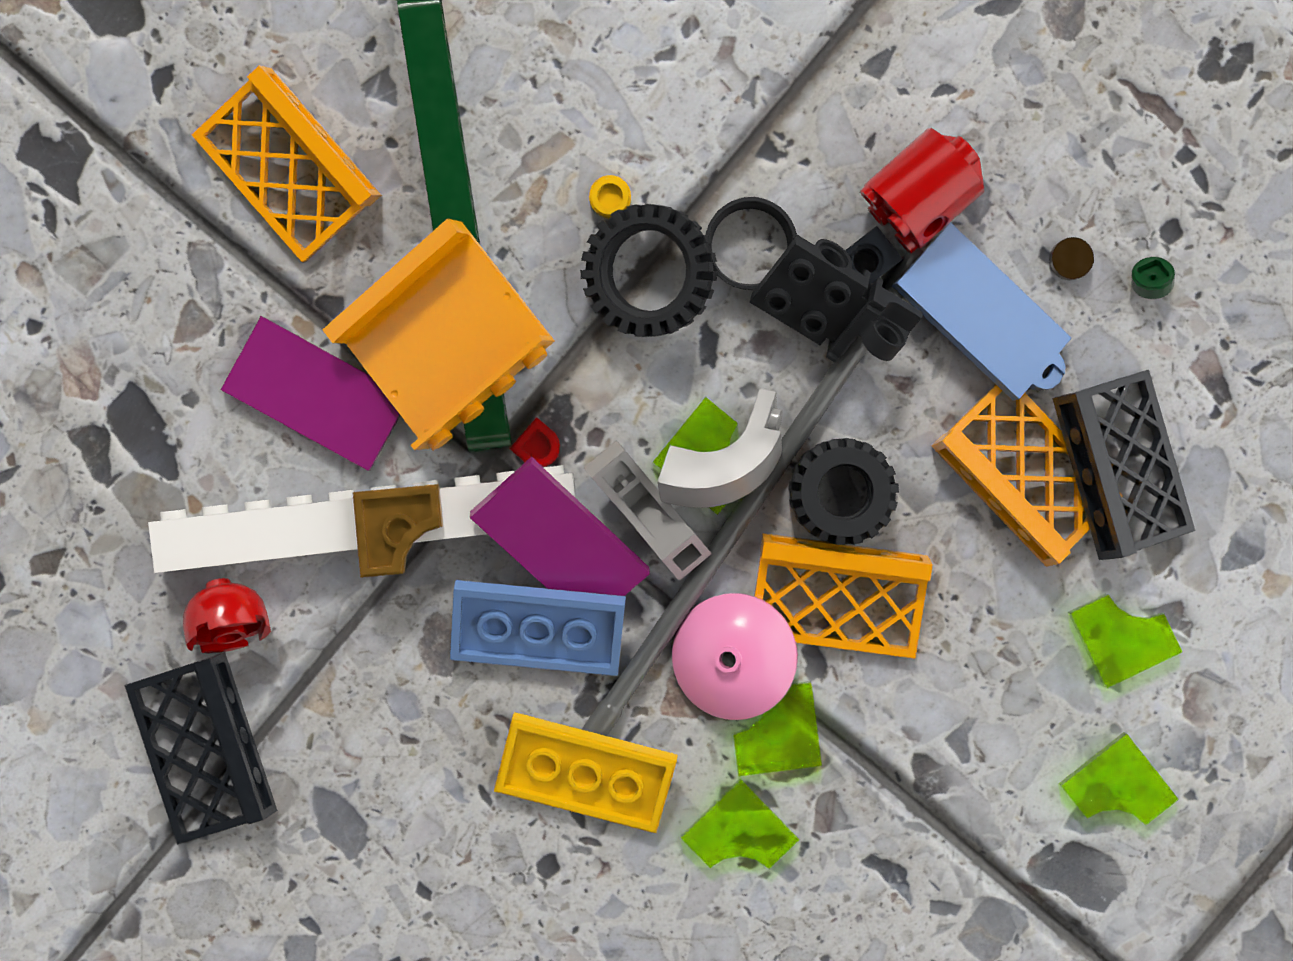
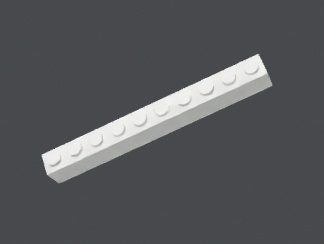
[148,465,576,573]

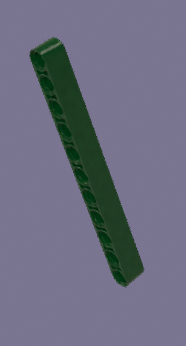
[397,0,512,453]

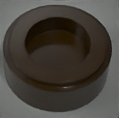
[1049,237,1094,281]

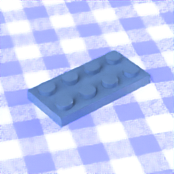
[450,580,626,676]

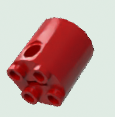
[860,128,984,254]

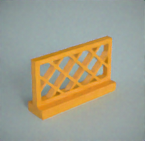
[192,65,382,262]
[931,384,1123,567]
[754,533,933,659]

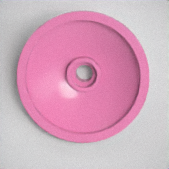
[672,593,798,720]

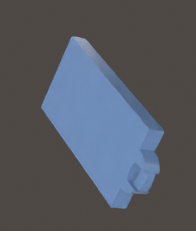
[892,222,1072,401]

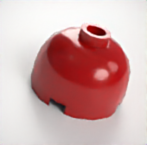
[183,578,271,654]

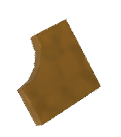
[352,484,443,578]

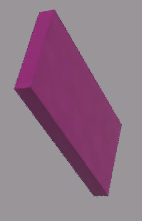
[220,316,401,471]
[470,457,650,596]

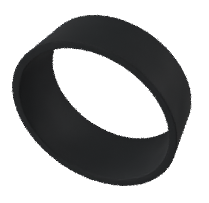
[705,197,797,290]

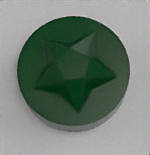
[1131,257,1175,299]

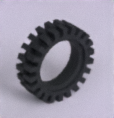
[580,204,717,337]

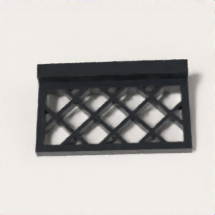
[1052,370,1195,560]
[124,652,278,845]

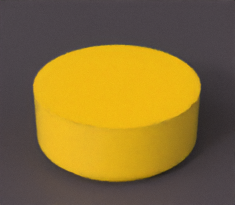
[589,175,631,219]

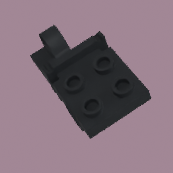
[749,235,923,362]

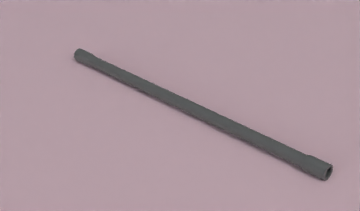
[582,248,924,736]

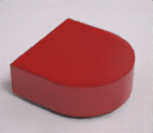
[509,417,560,467]

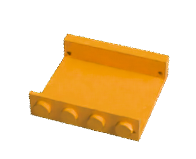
[322,219,555,451]

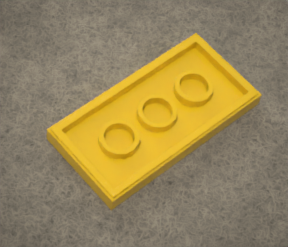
[494,712,678,833]

